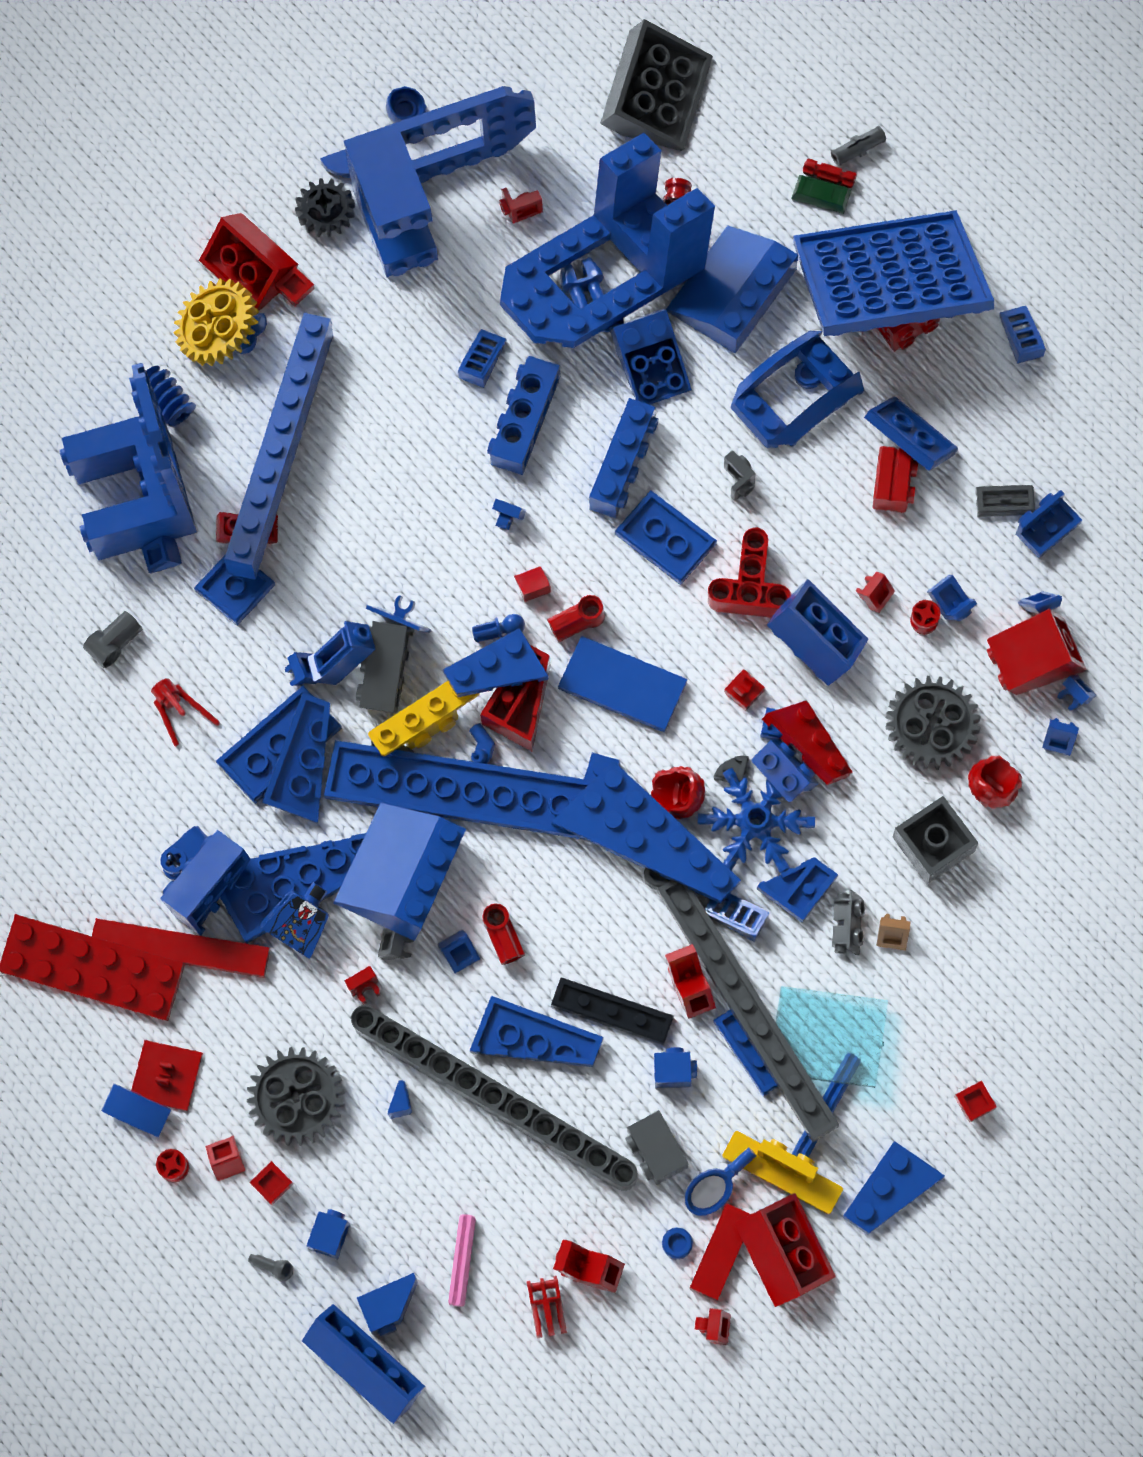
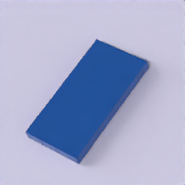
[558,636,688,733]
[216,685,342,804]

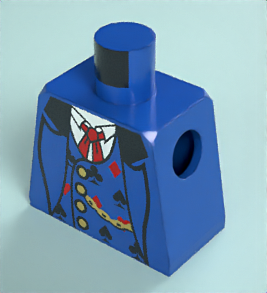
[259,882,329,959]

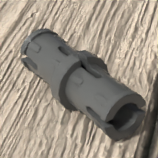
[830,125,887,166]

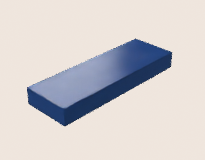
[713,1010,778,1097]

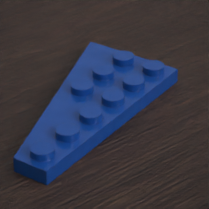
[551,761,741,904]
[220,833,366,944]

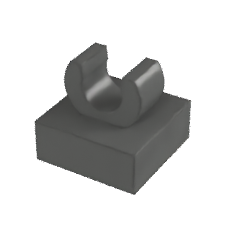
[378,928,414,960]

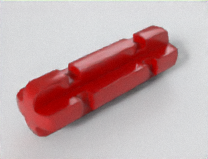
[803,159,857,188]

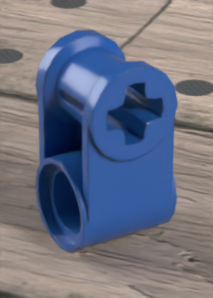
[160,826,208,881]

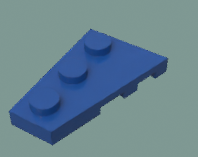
[443,628,549,697]
[843,1141,945,1235]

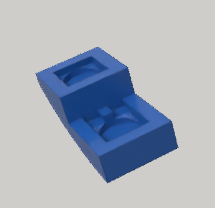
[101,1083,171,1138]

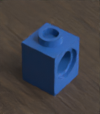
[306,1209,350,1260]

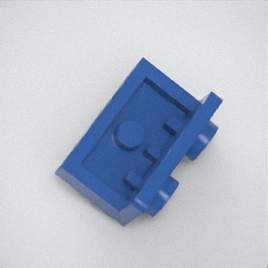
[1015,490,1082,558]
[751,740,819,802]

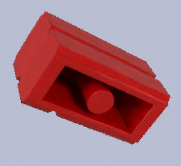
[872,446,918,513]

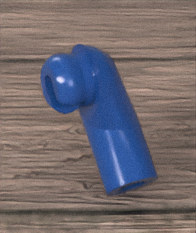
[469,723,495,764]

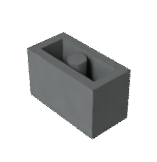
[625,1110,689,1185]

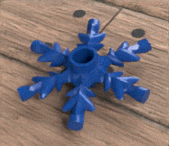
[697,768,815,874]

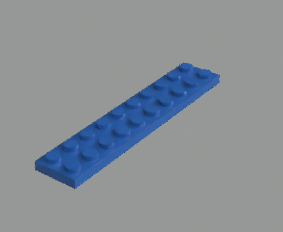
[324,740,593,839]

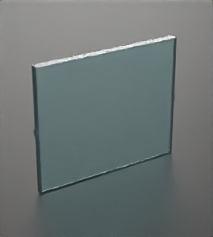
[767,986,889,1088]

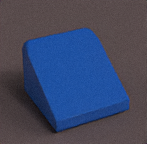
[141,536,182,574]
[437,930,480,974]
[387,1080,412,1119]

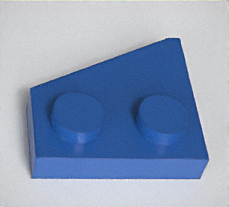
[756,857,838,923]

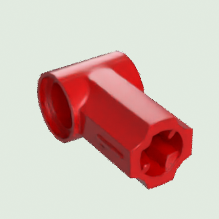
[547,595,605,643]
[482,903,525,965]

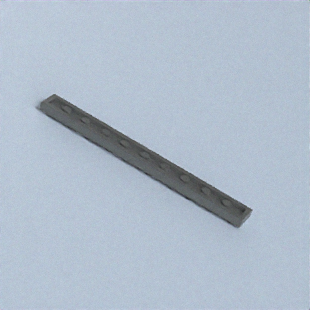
[657,880,839,1142]

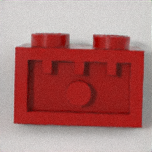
[877,318,940,352]

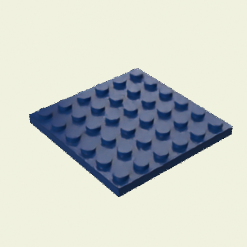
[793,210,994,336]

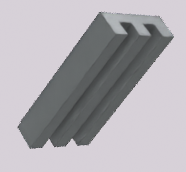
[975,485,1035,517]

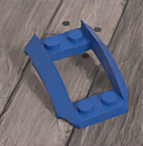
[730,330,864,448]

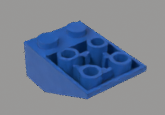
[609,309,692,405]

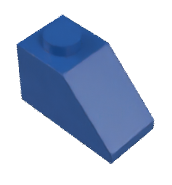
[357,1273,418,1337]

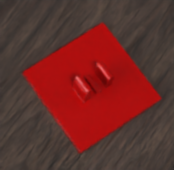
[131,1040,203,1111]

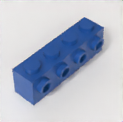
[589,398,659,519]
[301,1304,425,1424]

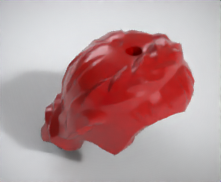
[968,755,1023,809]
[651,766,705,819]

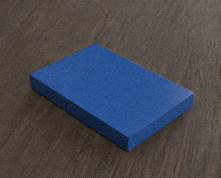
[864,396,958,471]
[614,490,717,585]

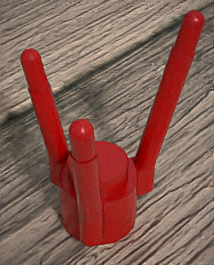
[151,678,220,747]

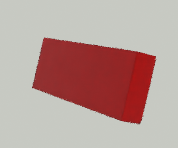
[689,1203,750,1302]

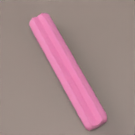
[448,1214,476,1307]

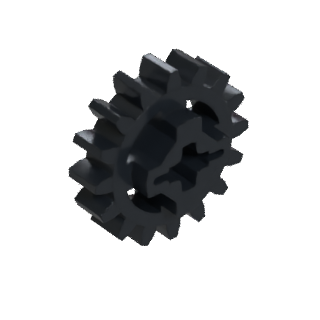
[295,178,355,238]

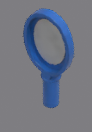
[685,1147,757,1216]

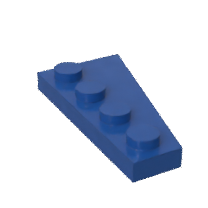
[262,693,330,823]
[469,996,604,1067]

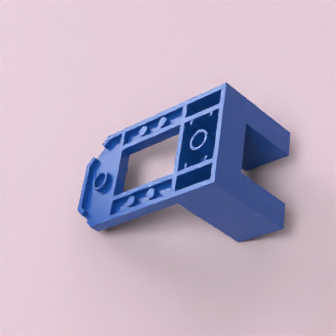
[343,86,536,278]
[500,133,715,348]
[59,363,197,561]

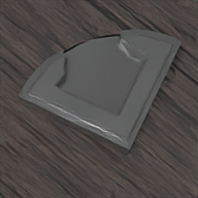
[714,755,749,783]

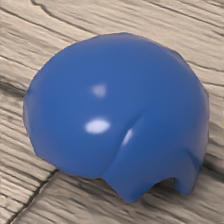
[385,86,427,123]

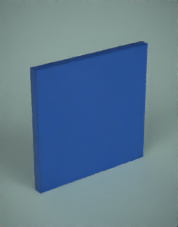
[366,595,431,633]

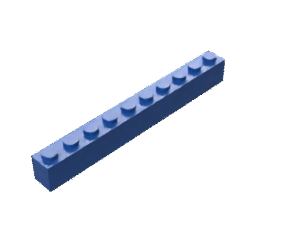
[224,313,333,580]

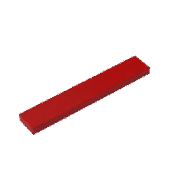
[92,918,271,978]

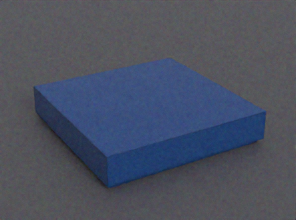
[194,554,276,626]

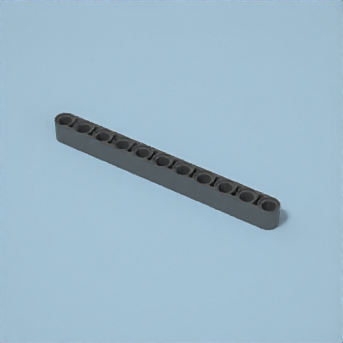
[351,1005,638,1191]

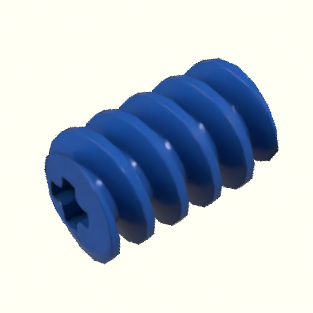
[146,365,196,427]

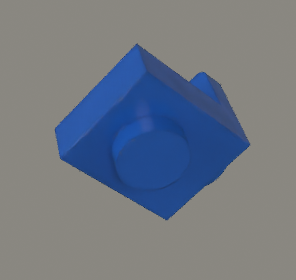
[927,575,977,621]

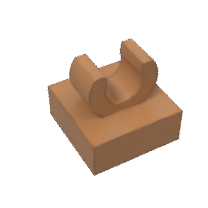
[876,914,911,951]

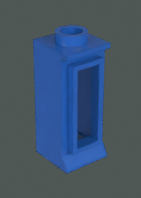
[307,621,376,685]

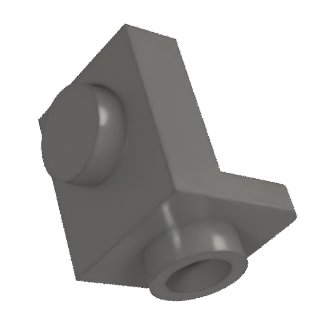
[723,450,756,501]

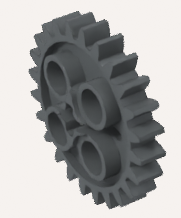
[885,676,981,770]
[246,1047,345,1146]

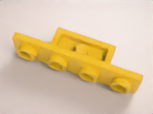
[368,681,480,757]
[722,1131,843,1215]

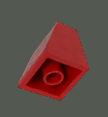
[987,609,1087,695]

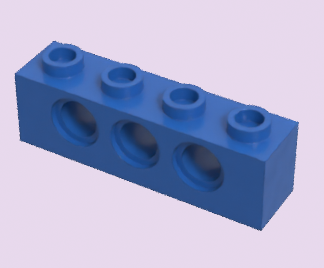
[487,356,561,475]

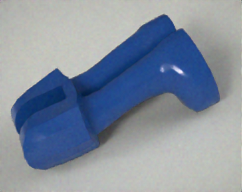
[560,257,624,333]

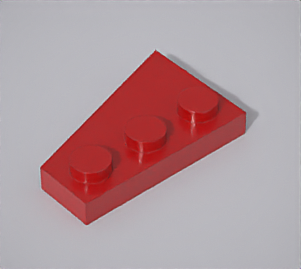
[762,700,853,785]

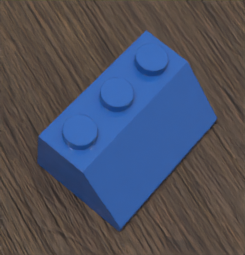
[767,579,869,686]

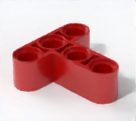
[707,527,791,618]

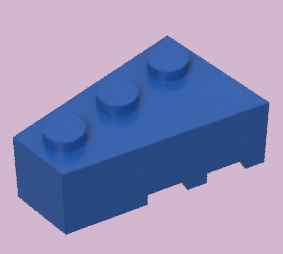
[160,829,251,936]

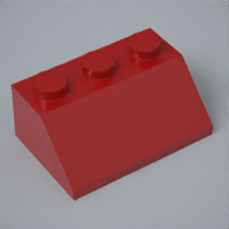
[199,212,299,311]
[734,1193,836,1307]

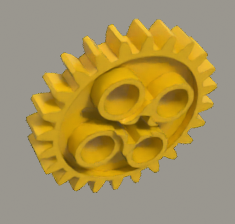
[173,278,259,366]

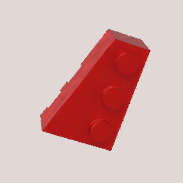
[480,645,551,752]

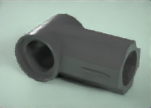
[83,611,143,668]

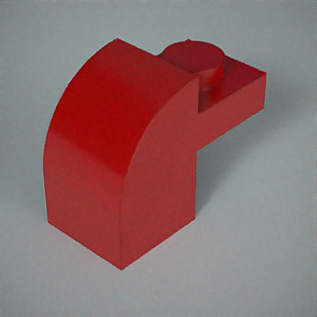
[665,944,716,1019]
[553,1239,625,1293]

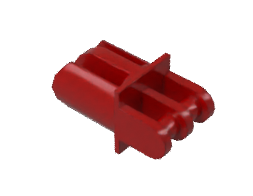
[527,1275,567,1339]

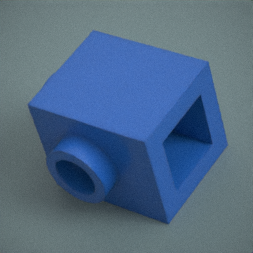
[654,1047,697,1088]

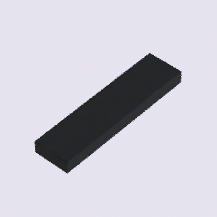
[551,977,674,1045]

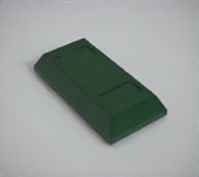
[791,174,852,214]

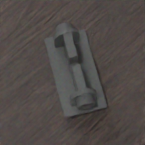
[832,890,865,955]

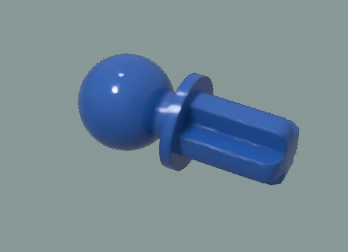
[472,614,525,642]

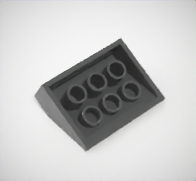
[600,19,713,151]

